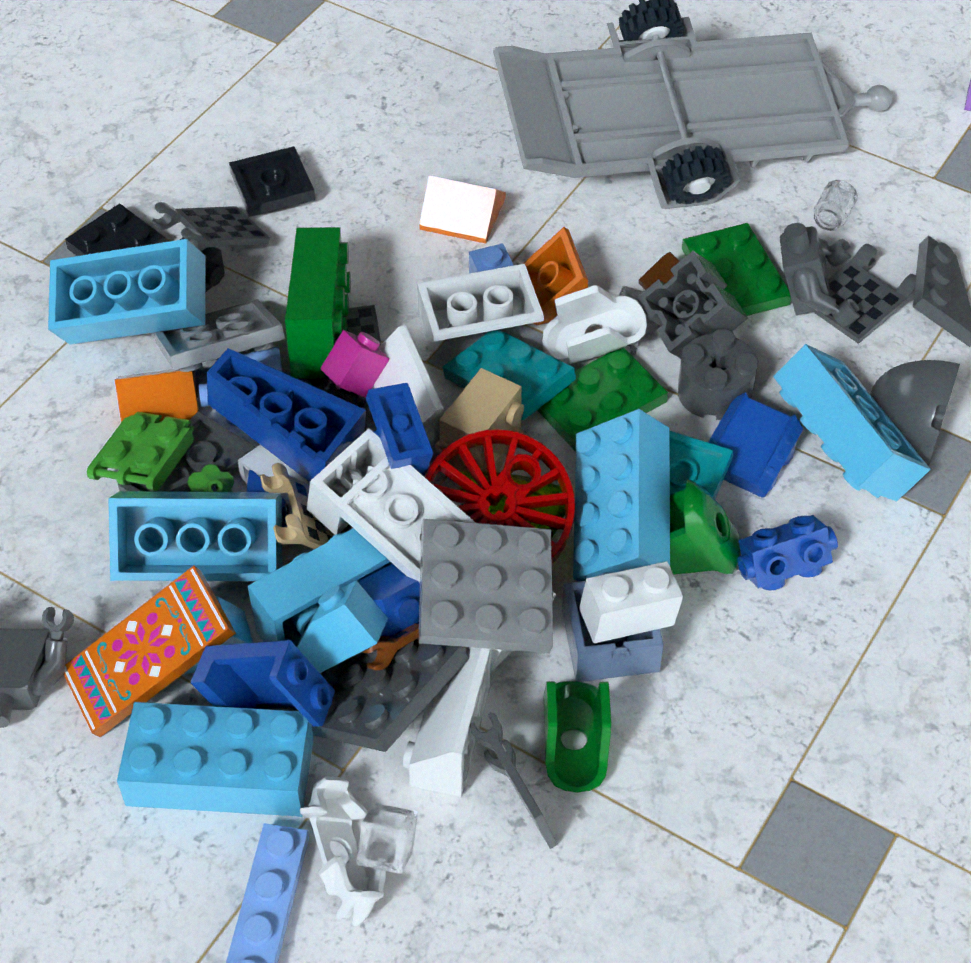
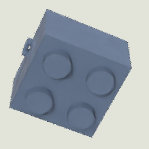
[562,573,664,682]

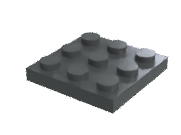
[312,639,469,752]

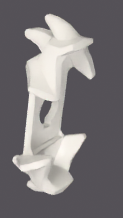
[300,776,386,927]

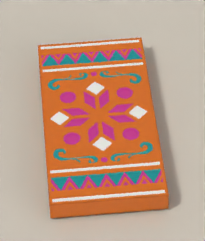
[64,565,236,737]

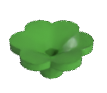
[187,464,234,492]

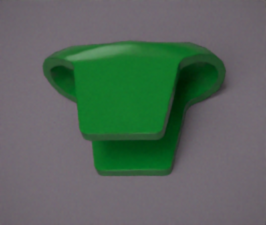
[670,479,741,575]
[543,681,611,793]

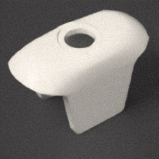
[542,285,647,365]

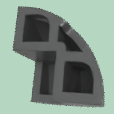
[870,360,960,466]

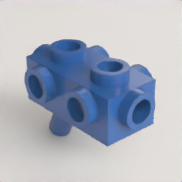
[737,515,838,591]

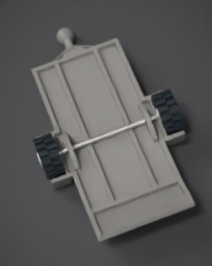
[493,0,892,209]

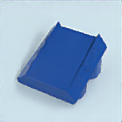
[708,392,803,498]

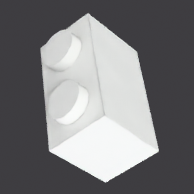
[579,561,683,643]

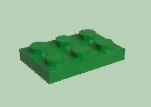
[682,223,791,316]
[537,347,668,452]

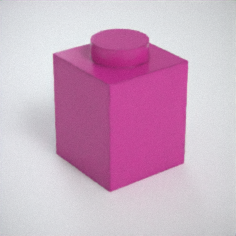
[320,330,389,397]

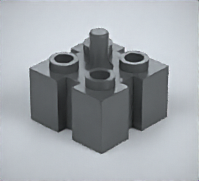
[637,251,748,359]

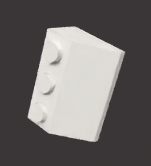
[417,264,544,342]
[364,325,444,462]
[403,647,492,797]

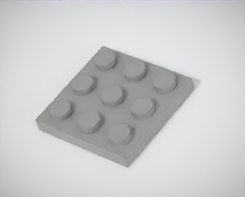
[153,299,285,372]
[418,519,553,653]

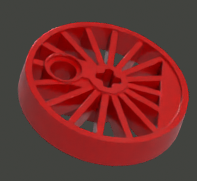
[425,429,575,564]

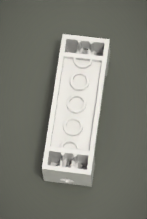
[307,428,556,672]

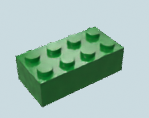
[285,227,351,379]

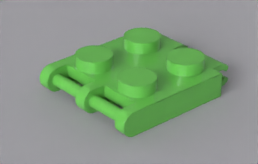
[87,412,194,491]

